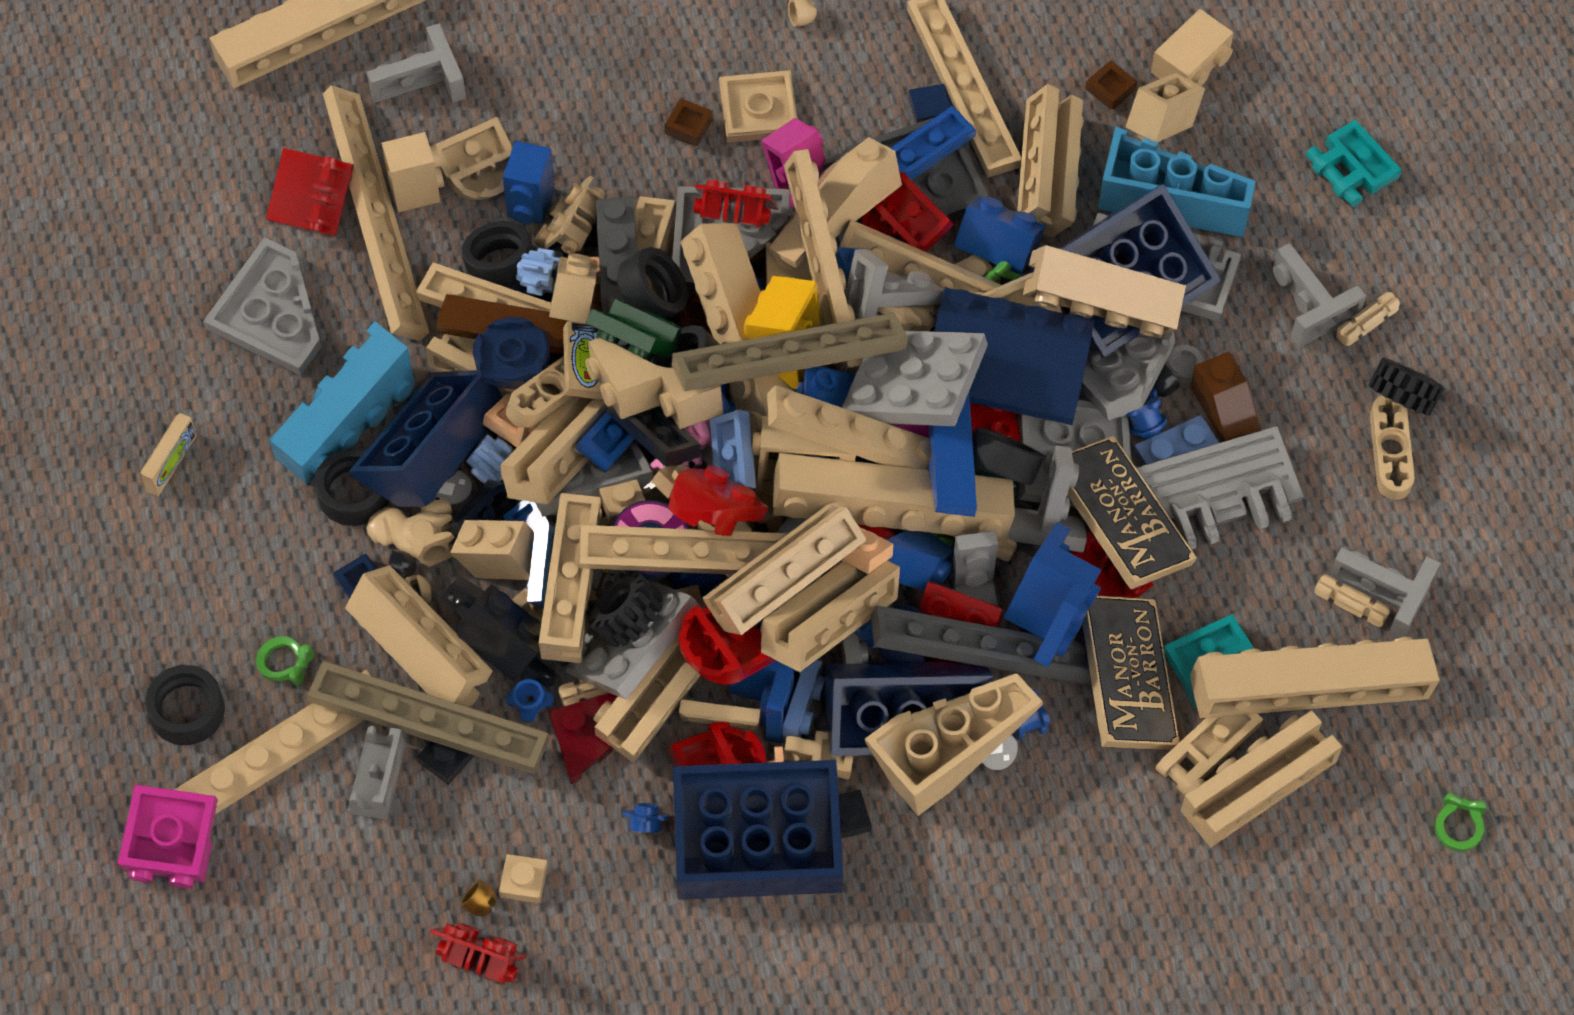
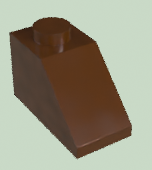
[1190,352,1261,442]

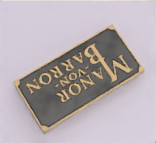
[1048,436,1197,590]
[1082,596,1179,750]

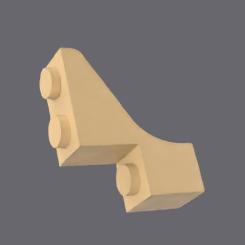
[585,338,723,429]

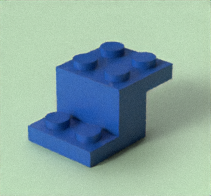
[1004,522,1101,668]
[729,618,801,744]

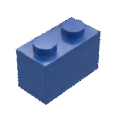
[503,141,555,225]
[954,197,1046,275]

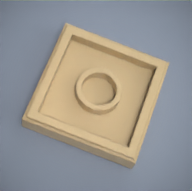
[719,70,797,143]

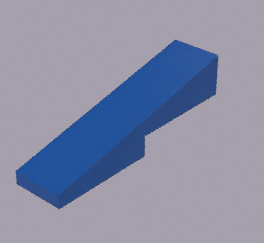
[927,393,977,517]

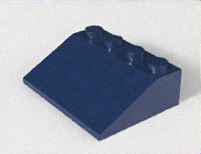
[1029,184,1221,358]
[934,287,1095,425]
[673,760,843,900]

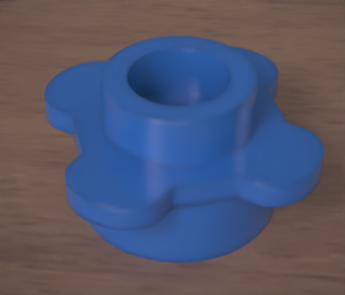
[506,676,554,722]
[622,803,670,833]

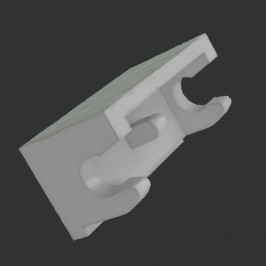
[347,726,406,820]

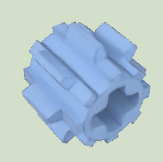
[516,248,560,296]
[466,434,513,484]

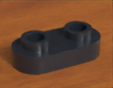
[451,481,517,541]

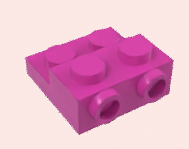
[117,785,218,889]

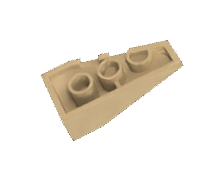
[769,137,902,268]
[865,673,1043,816]

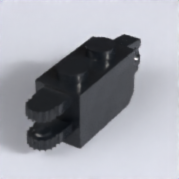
[442,575,570,688]

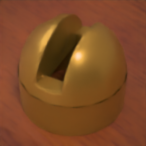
[460,879,497,916]

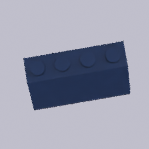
[349,370,503,507]
[825,662,993,756]

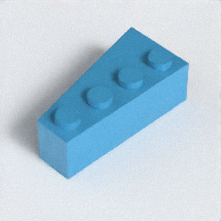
[1098,126,1256,238]
[269,321,415,485]

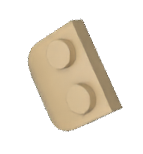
[435,117,513,200]

